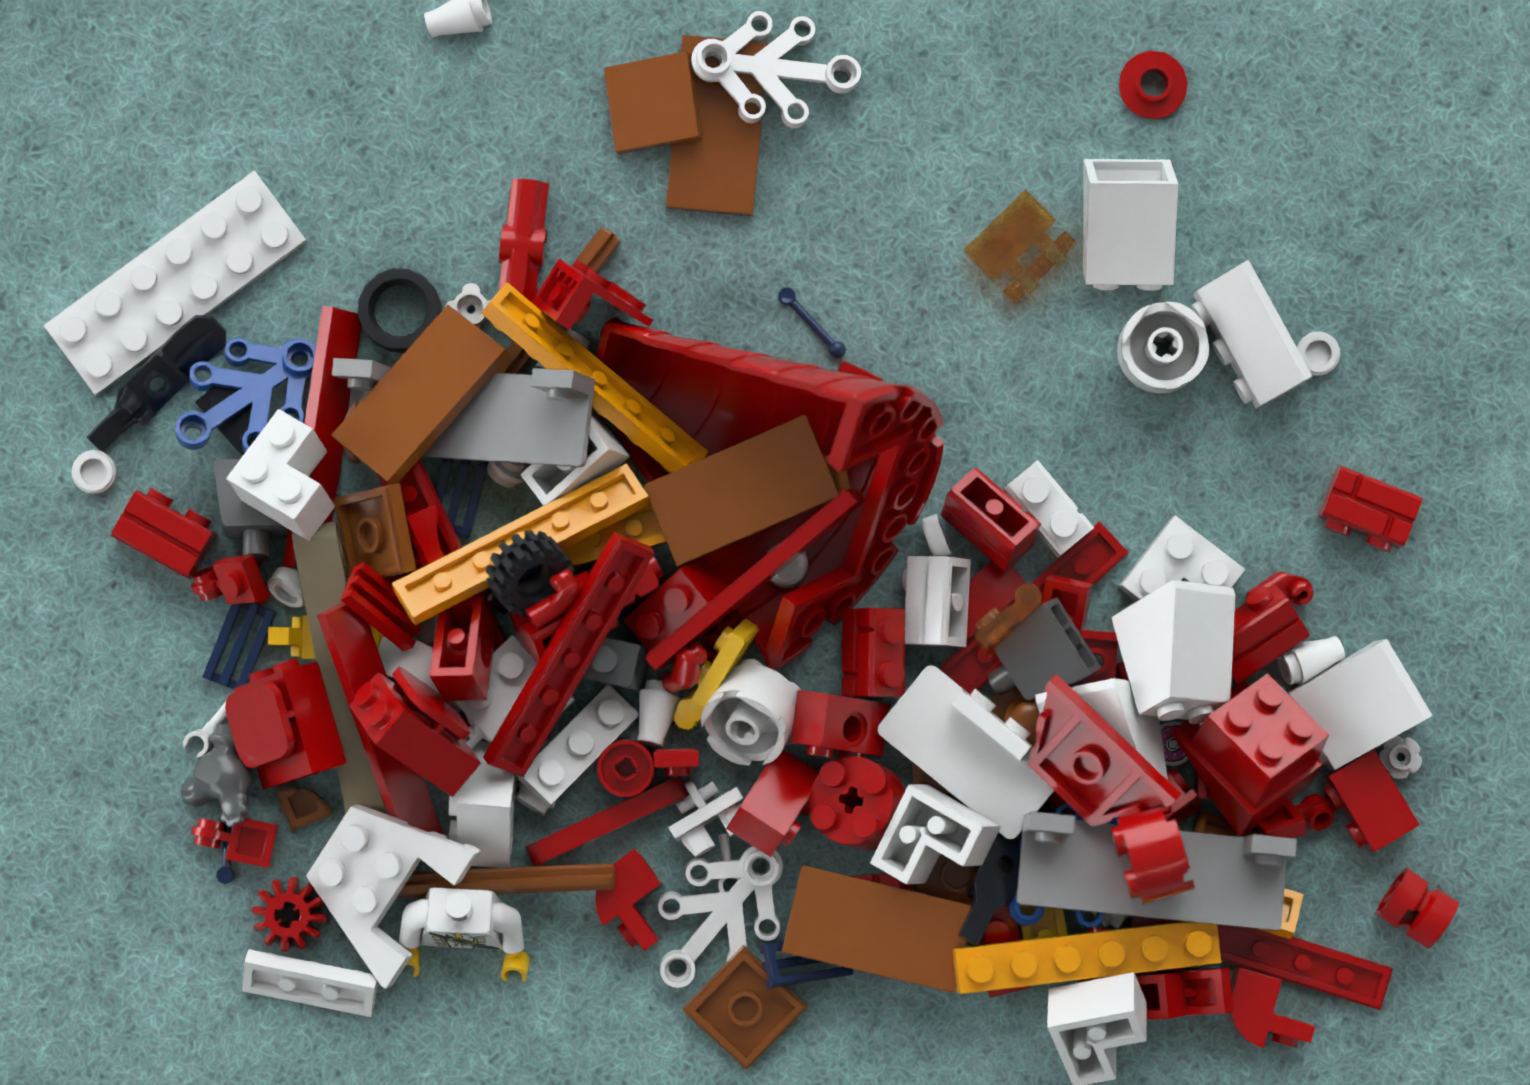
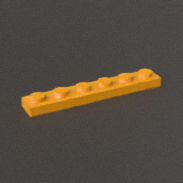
[481,282,709,473]
[392,463,649,625]
[952,921,1222,994]

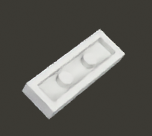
[517,684,639,808]
[242,949,378,1017]

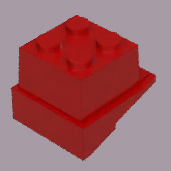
[1171,673,1329,837]

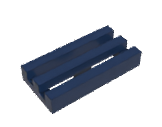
[436,459,489,538]
[202,603,277,689]
[759,940,854,989]

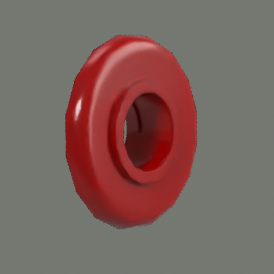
[1119,50,1188,119]

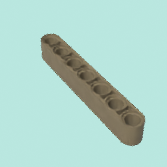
[292,521,388,815]

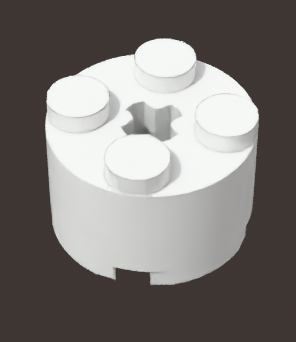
[1117,302,1209,394]
[700,659,801,766]

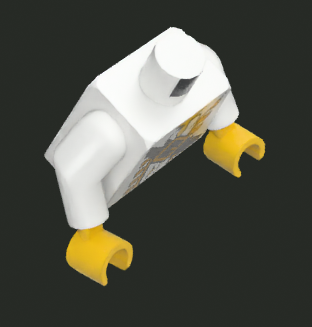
[398,888,530,982]

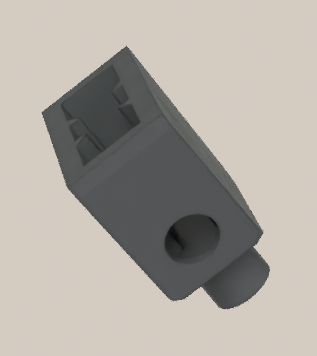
[213,459,288,561]
[988,597,1101,701]
[582,638,649,691]

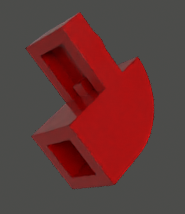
[595,848,662,951]
[1228,966,1315,1048]
[1135,968,1233,1020]

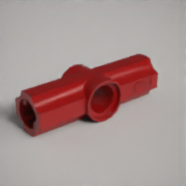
[498,178,550,302]

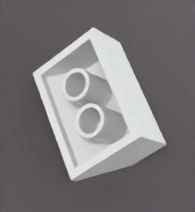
[1191,260,1313,409]

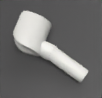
[183,701,227,757]
[718,833,739,892]

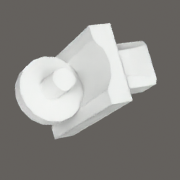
[668,779,744,858]

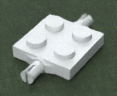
[454,635,575,749]

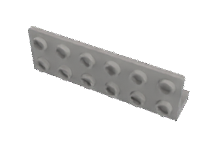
[332,358,595,467]
[1016,811,1297,930]

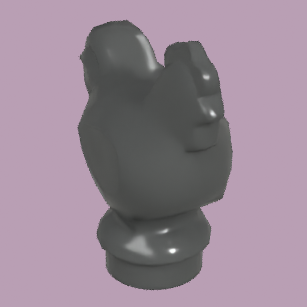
[181,724,253,828]

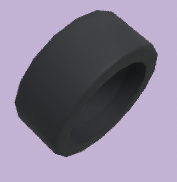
[358,268,442,353]

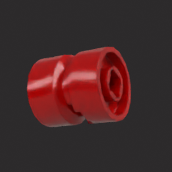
[597,740,655,797]
[1375,868,1459,949]

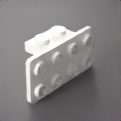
[878,666,1054,839]

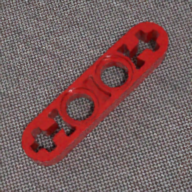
[525,776,689,867]

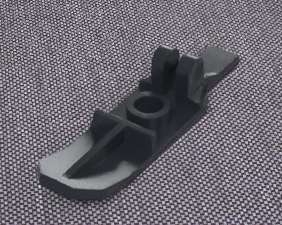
[86,315,226,452]
[958,800,1053,946]

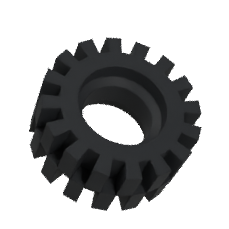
[486,530,574,618]

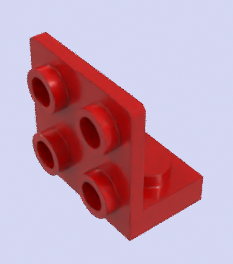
[531,258,653,330]

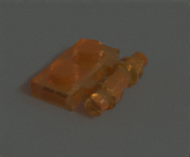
[963,189,1077,304]
[974,584,1042,658]

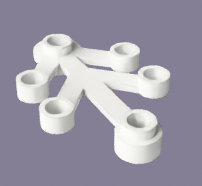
[691,11,861,128]
[658,846,783,988]

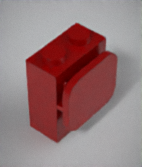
[225,658,347,790]
[349,666,481,797]

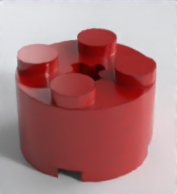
[809,756,906,851]
[1111,805,1195,904]

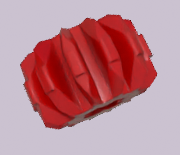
[252,877,328,952]

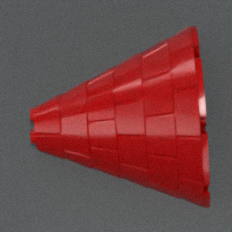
[596,317,944,671]

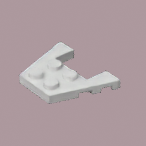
[306,804,481,989]

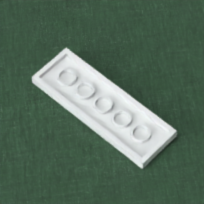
[44,170,307,396]

